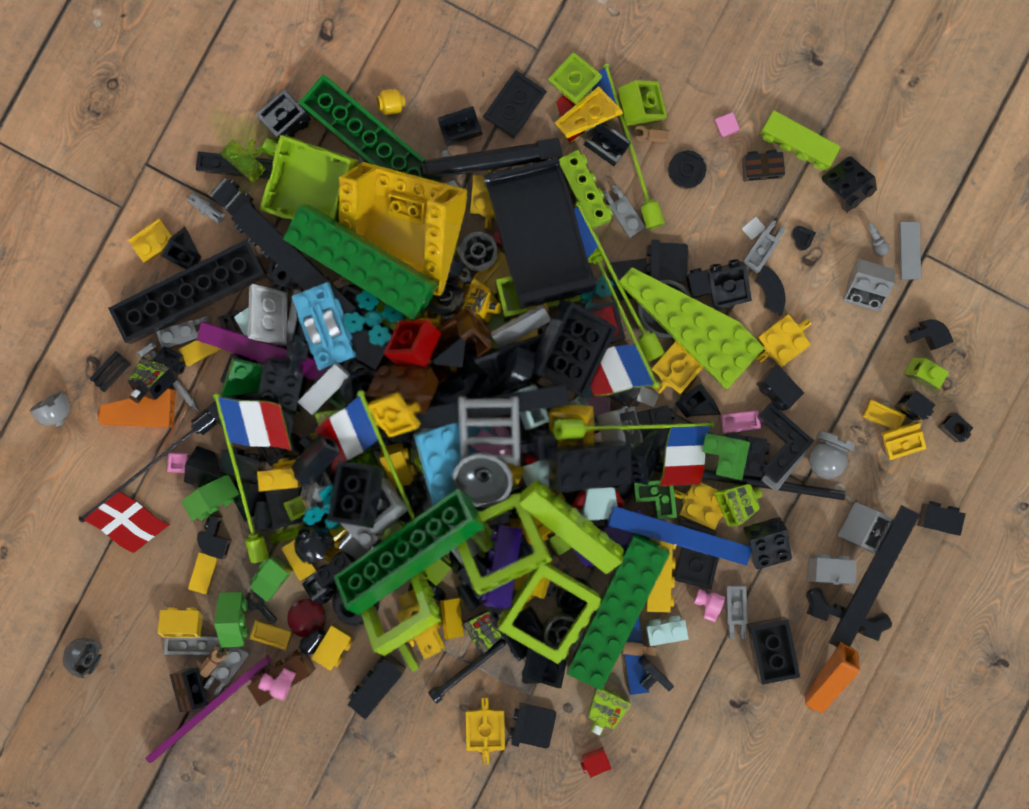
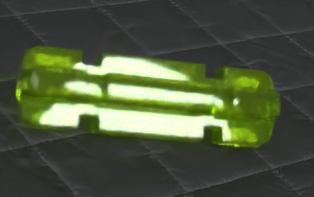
[270,525,304,545]

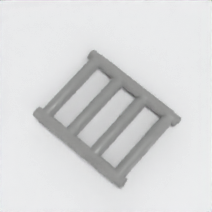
[458,396,520,466]

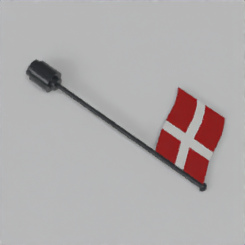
[79,409,218,553]

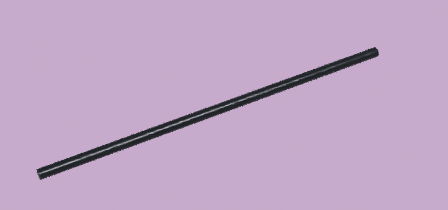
[655,463,846,501]

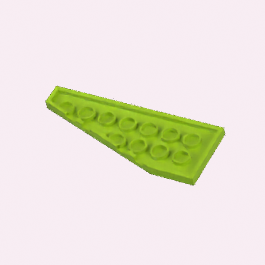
[618,268,764,390]

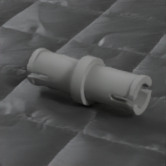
[187,192,225,224]

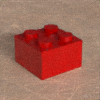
[384,319,441,366]

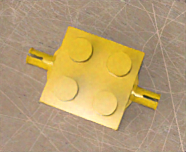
[470,169,496,230]
[756,314,812,367]
[651,341,703,395]
[367,392,420,438]
[674,482,724,530]
[466,697,505,764]

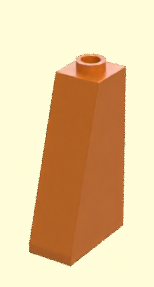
[97,389,176,428]
[805,642,860,714]

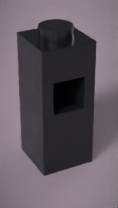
[291,433,340,485]

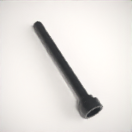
[428,639,506,704]

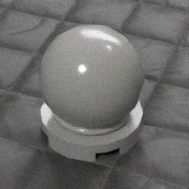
[809,431,856,479]

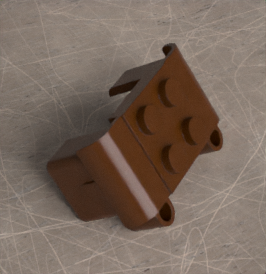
[416,308,492,384]

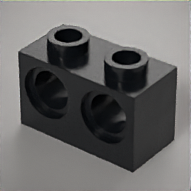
[894,390,936,421]

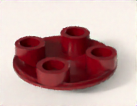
[287,599,326,638]

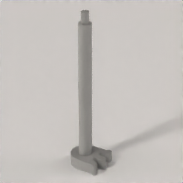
[138,342,200,413]

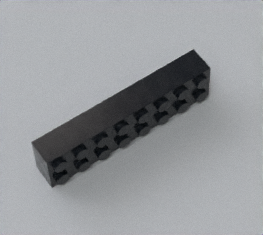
[108,239,268,344]

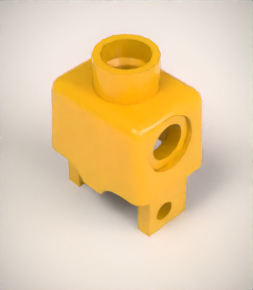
[396,590,445,659]

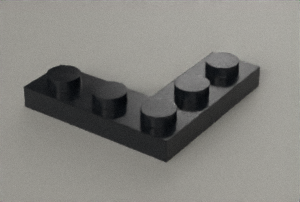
[757,402,814,484]

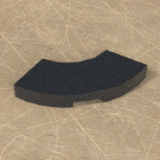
[755,265,786,316]

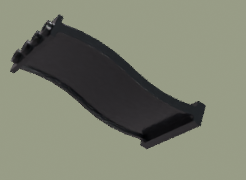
[484,158,598,309]

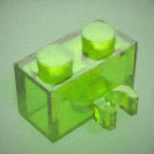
[220,139,266,183]

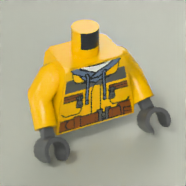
[441,268,502,324]

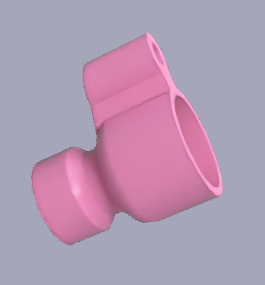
[694,589,725,622]
[258,669,296,701]

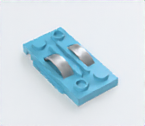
[292,282,356,370]

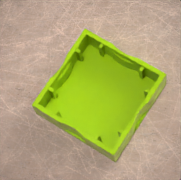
[259,135,359,222]

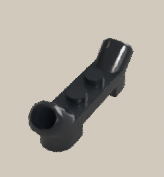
[806,587,892,641]

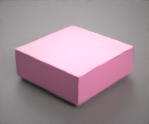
[714,112,740,138]
[167,453,189,473]

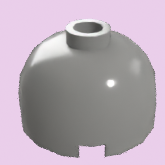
[29,391,71,427]

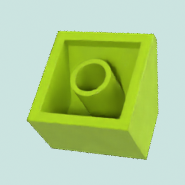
[618,80,667,125]

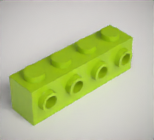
[759,110,841,171]
[559,150,613,230]

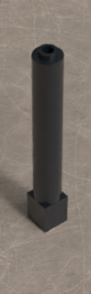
[420,138,563,179]

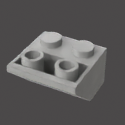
[843,259,895,312]
[837,501,893,554]

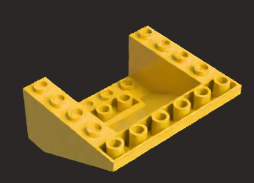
[339,162,467,296]

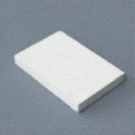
[248,284,288,346]

